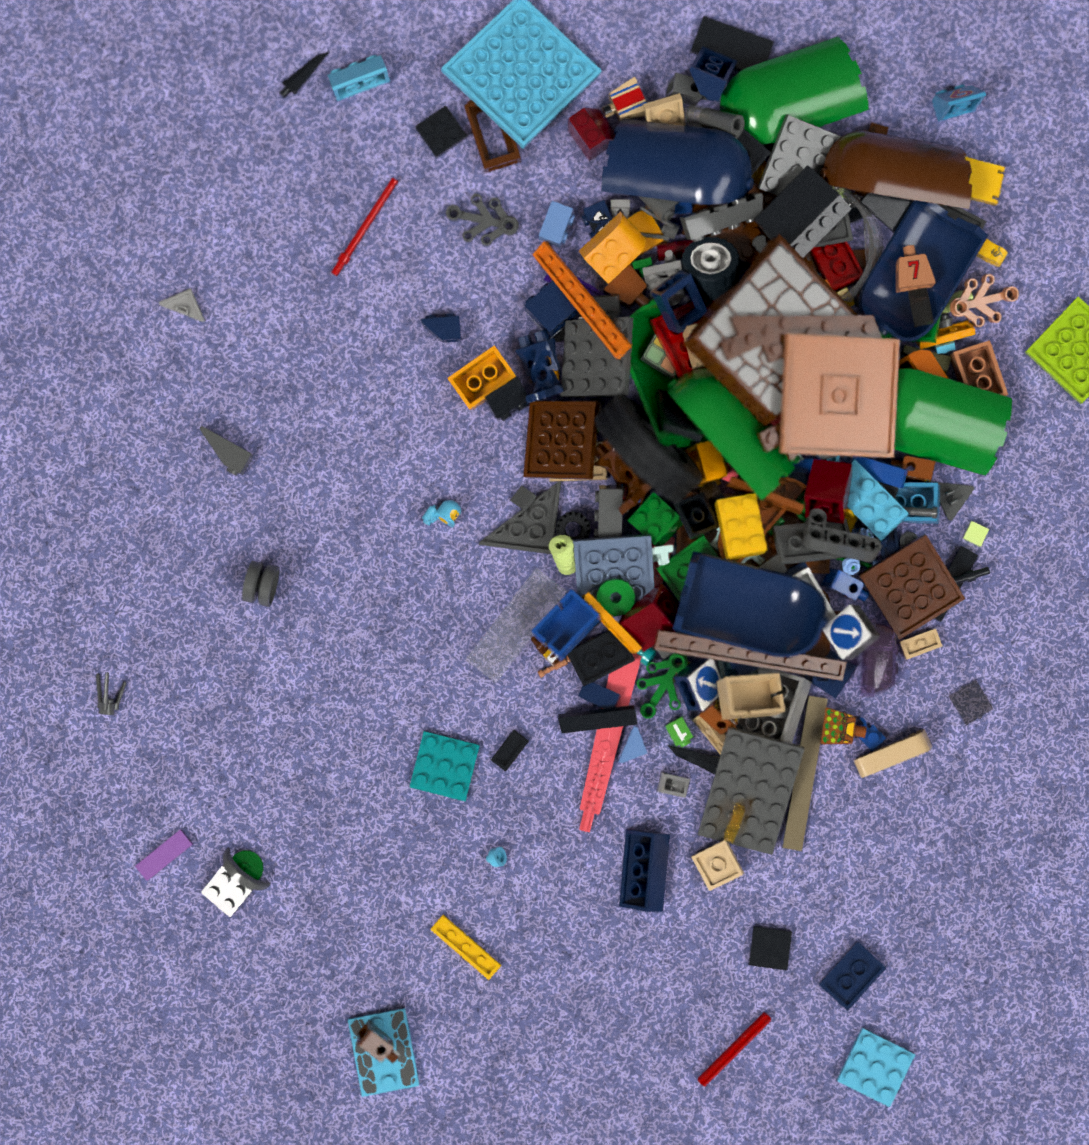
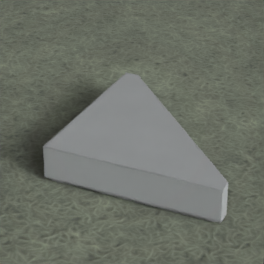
[159,288,205,322]

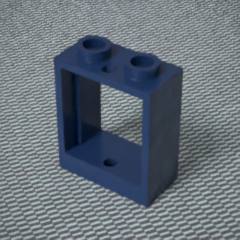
[651,270,707,334]

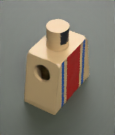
[602,77,647,122]

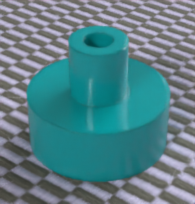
[637,647,657,667]

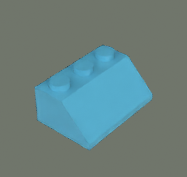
[328,55,390,101]

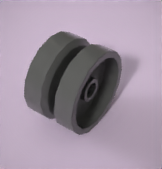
[242,560,280,607]

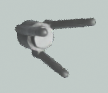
[640,206,680,242]
[96,672,127,715]

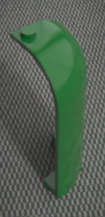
[720,37,869,144]
[630,299,710,447]
[666,368,800,500]
[894,369,1012,476]

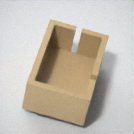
[717,673,785,720]

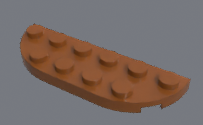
[718,477,807,563]

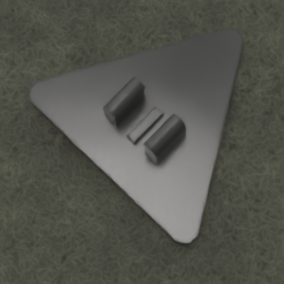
[934,482,974,521]

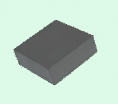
[510,486,537,511]

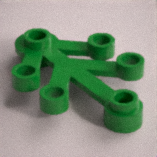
[637,653,688,719]

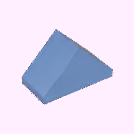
[618,726,647,763]

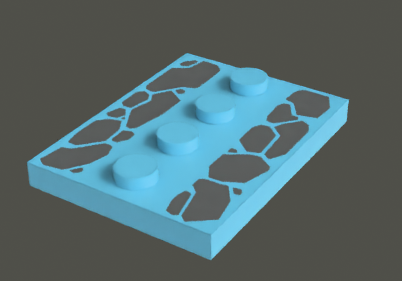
[348,1008,420,1097]

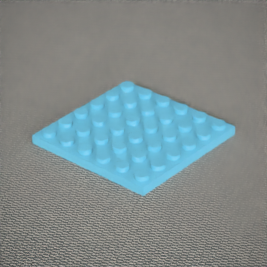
[441,0,602,149]

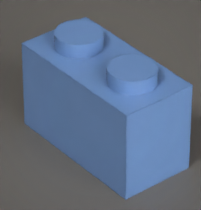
[539,201,575,248]

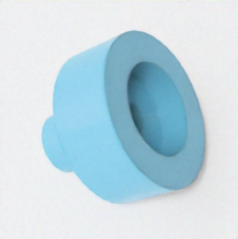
[486,847,507,867]

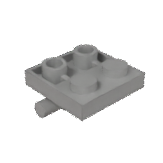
[642,250,682,290]

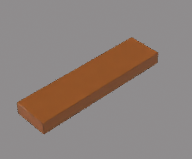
[727,476,804,515]

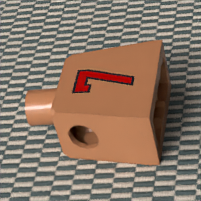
[896,245,936,293]

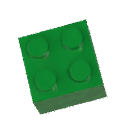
[628,492,683,547]

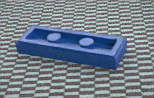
[851,456,908,488]

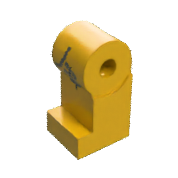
[976,239,1008,267]

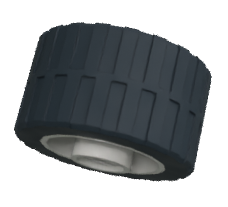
[682,237,740,301]

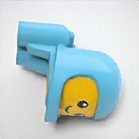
[422,500,461,528]

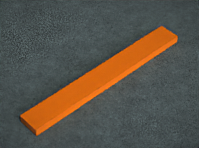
[532,241,632,360]

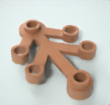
[950,274,1019,327]

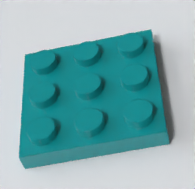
[410,731,480,801]

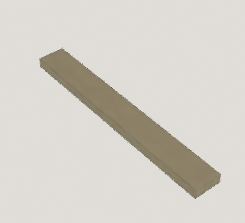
[782,695,828,851]

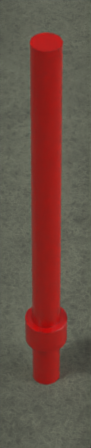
[331,178,398,277]

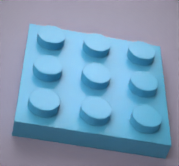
[837,1028,915,1107]

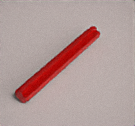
[698,1012,772,1087]

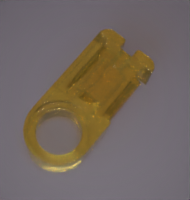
[723,803,745,843]

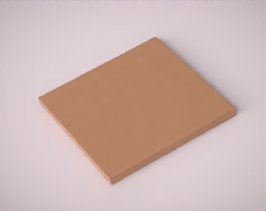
[779,333,900,457]

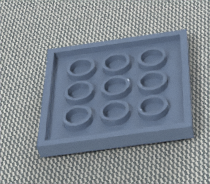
[573,534,654,604]

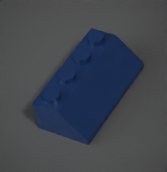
[619,829,670,912]

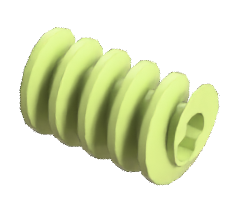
[549,535,576,575]

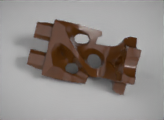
[594,439,652,515]

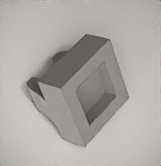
[610,199,630,218]

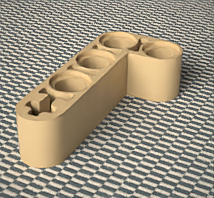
[853,729,933,778]

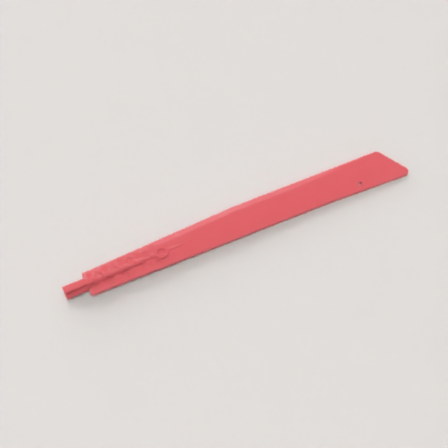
[579,536,675,832]

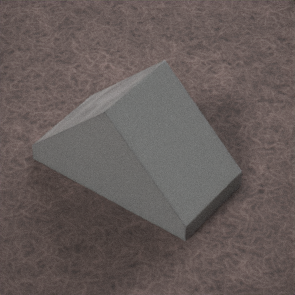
[656,772,690,798]

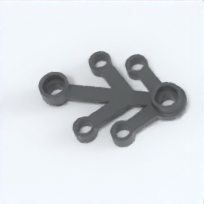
[446,193,519,247]

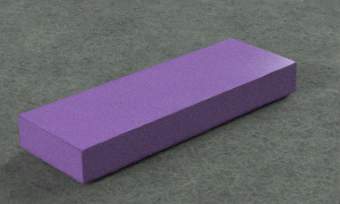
[135,829,193,881]

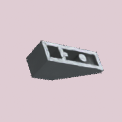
[200,426,254,476]

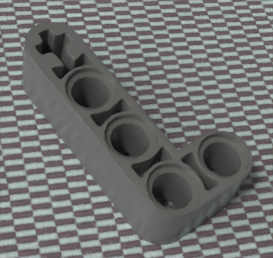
[803,509,882,562]

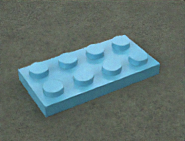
[847,460,909,541]

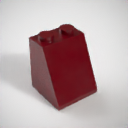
[568,108,616,161]
[804,459,852,524]
[619,583,679,652]

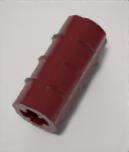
[656,239,693,261]

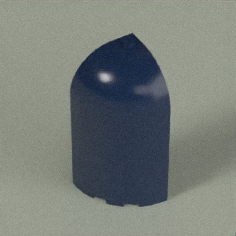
[601,119,754,205]
[859,200,989,342]
[673,551,829,657]

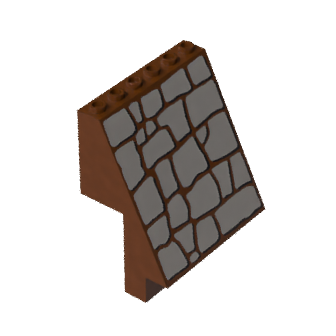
[683,234,858,425]

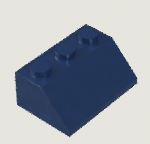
[690,46,737,102]

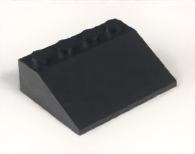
[753,166,852,258]

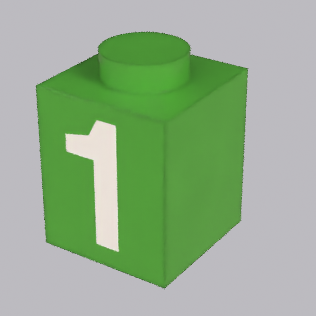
[665,717,693,748]

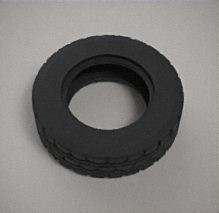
[595,394,703,503]

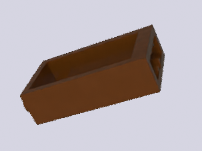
[464,100,521,173]

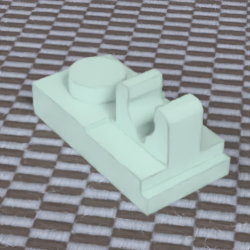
[652,545,673,566]

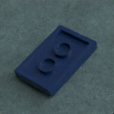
[818,941,886,1011]

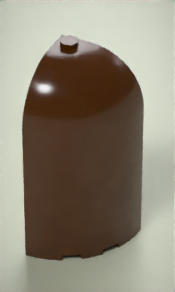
[820,131,972,209]

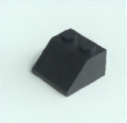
[485,377,529,422]
[674,492,719,540]

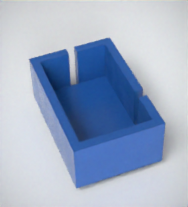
[531,589,601,661]

